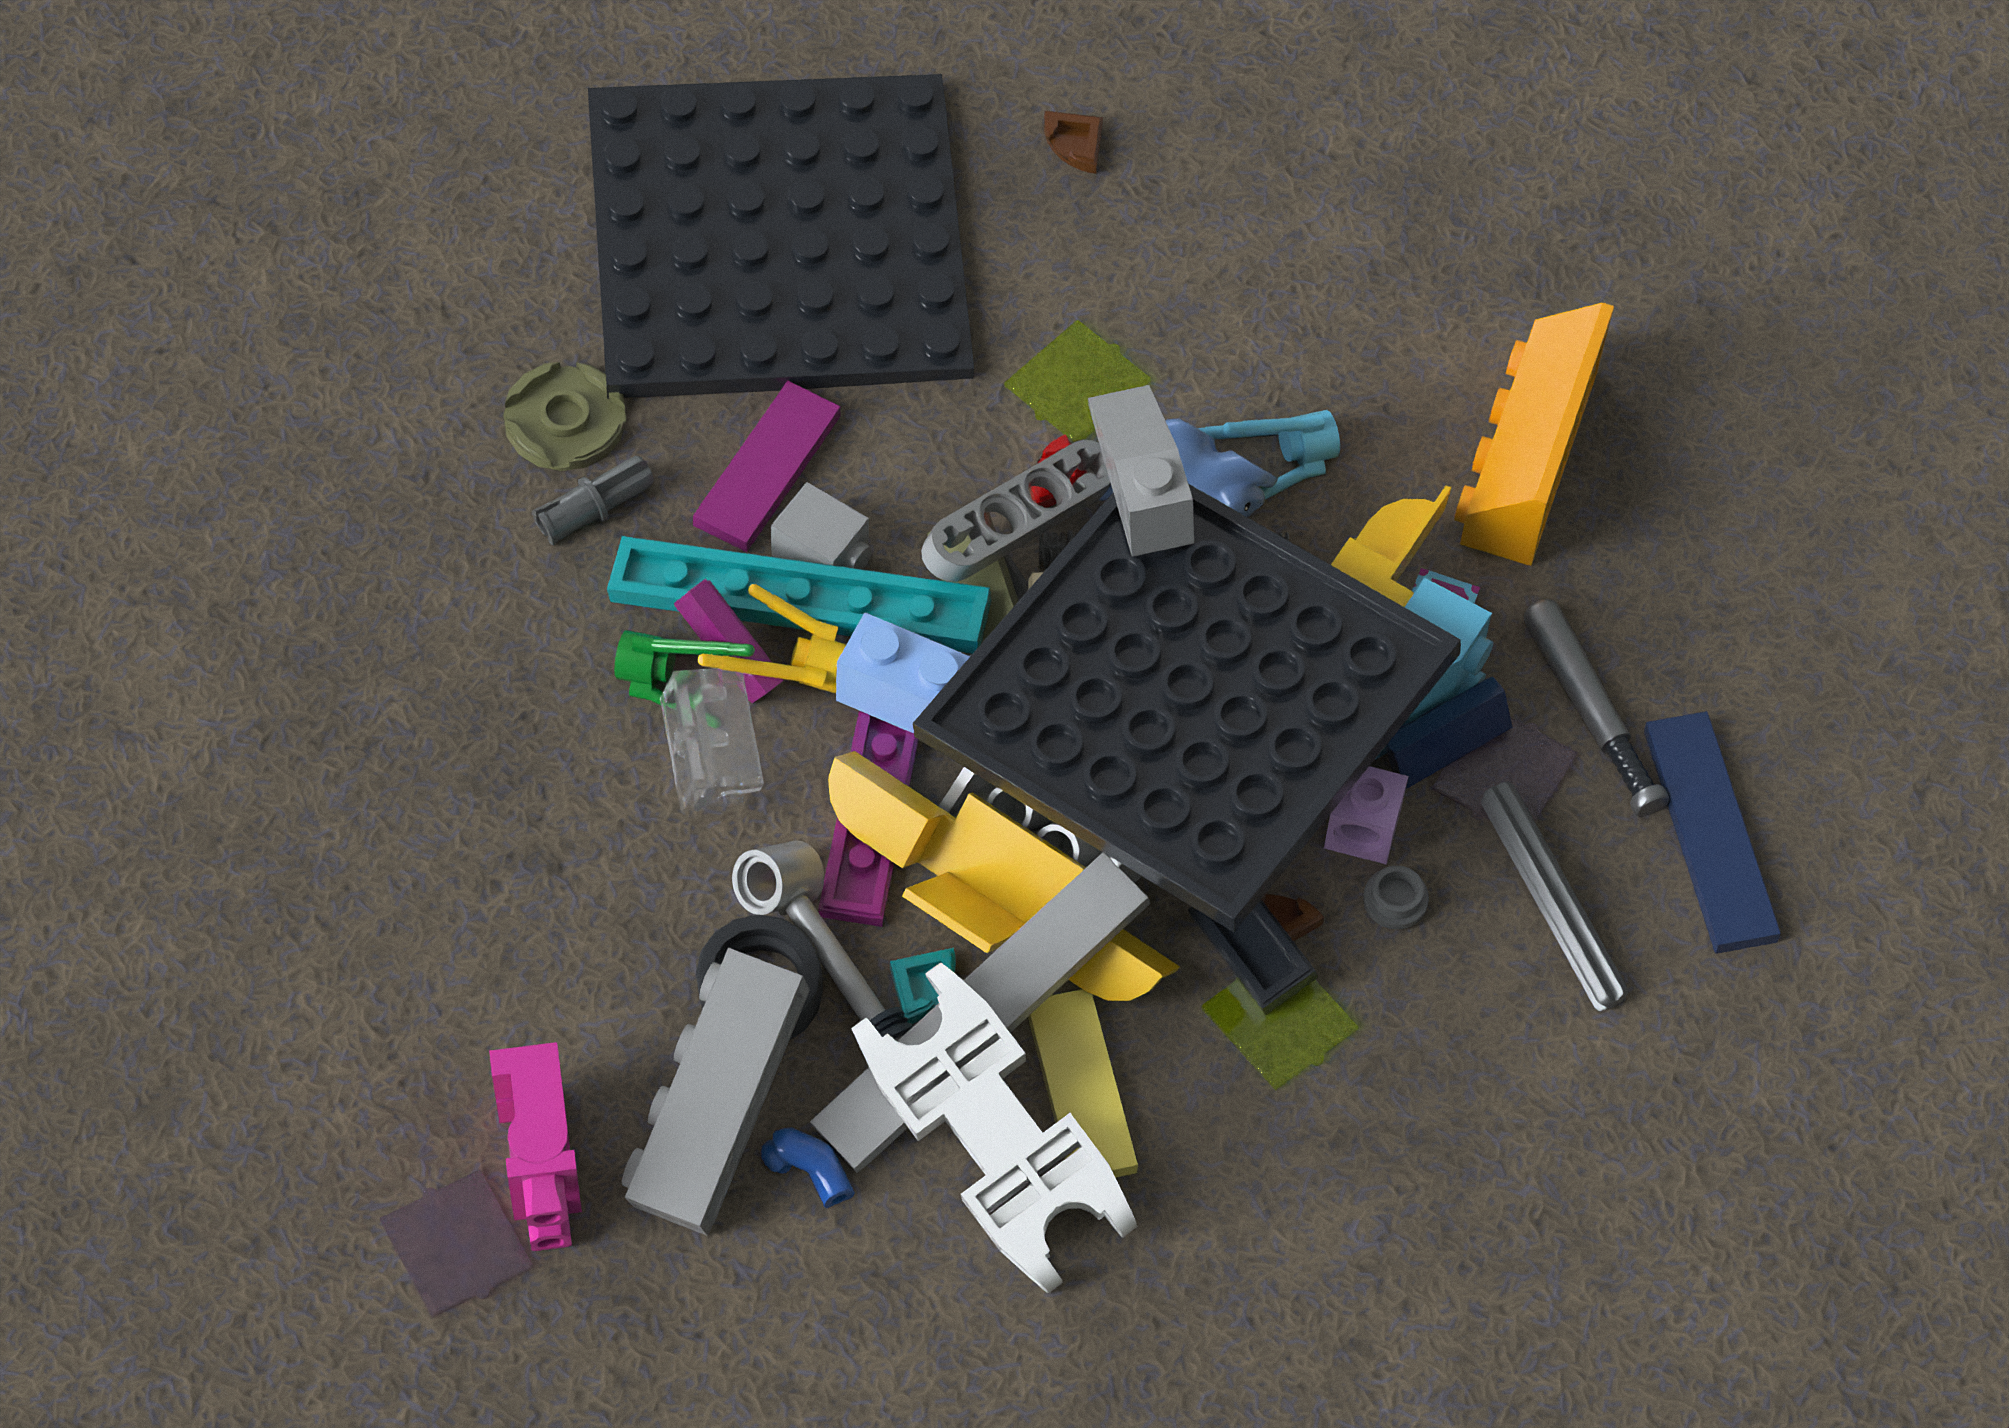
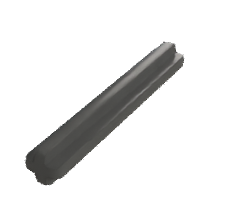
[1481,781,1629,1012]

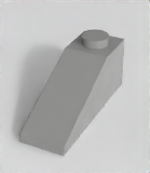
[1088,385,1194,557]

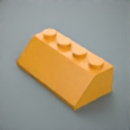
[1454,303,1614,566]

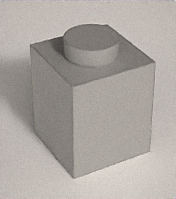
[771,482,872,570]

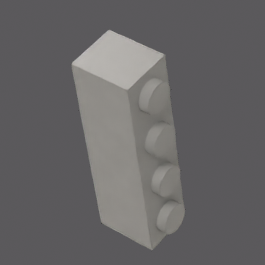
[622,948,810,1236]

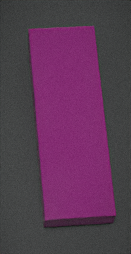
[693,381,841,552]

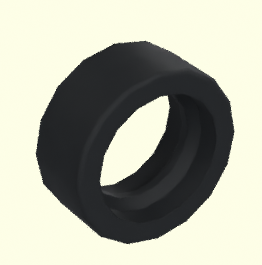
[696,914,823,1040]

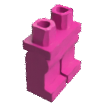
[489,1042,582,1251]

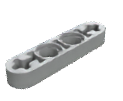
[921,440,1111,582]

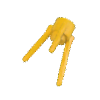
[698,584,847,693]

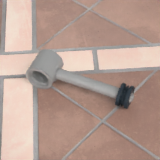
[732,840,913,1041]

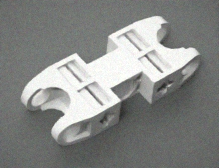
[851,963,1138,1293]

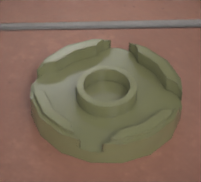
[503,362,627,471]

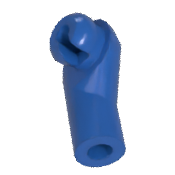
[761,1127,855,1208]

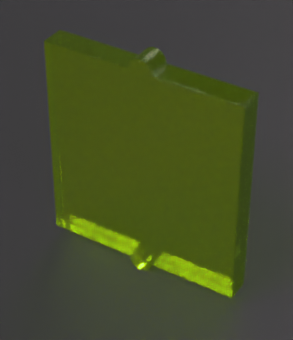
[1004,319,1151,442]
[1201,977,1358,1091]

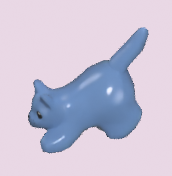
[1099,418,1278,517]

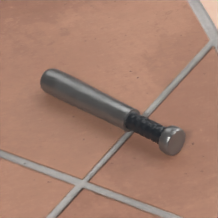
[1524,599,1669,818]

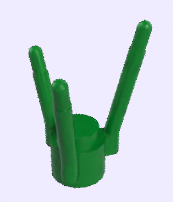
[614,630,755,730]

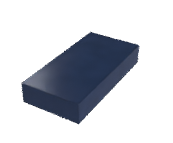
[1386,676,1513,788]

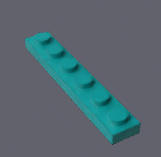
[607,536,992,654]

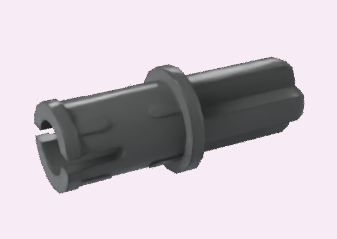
[532,456,654,545]

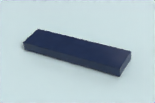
[1644,711,1781,954]

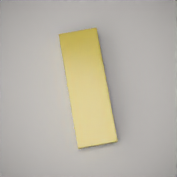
[1028,989,1138,1178]

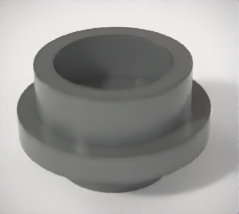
[1363,865,1429,929]

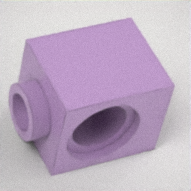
[1324,766,1408,864]

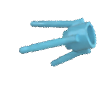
[1198,410,1340,499]

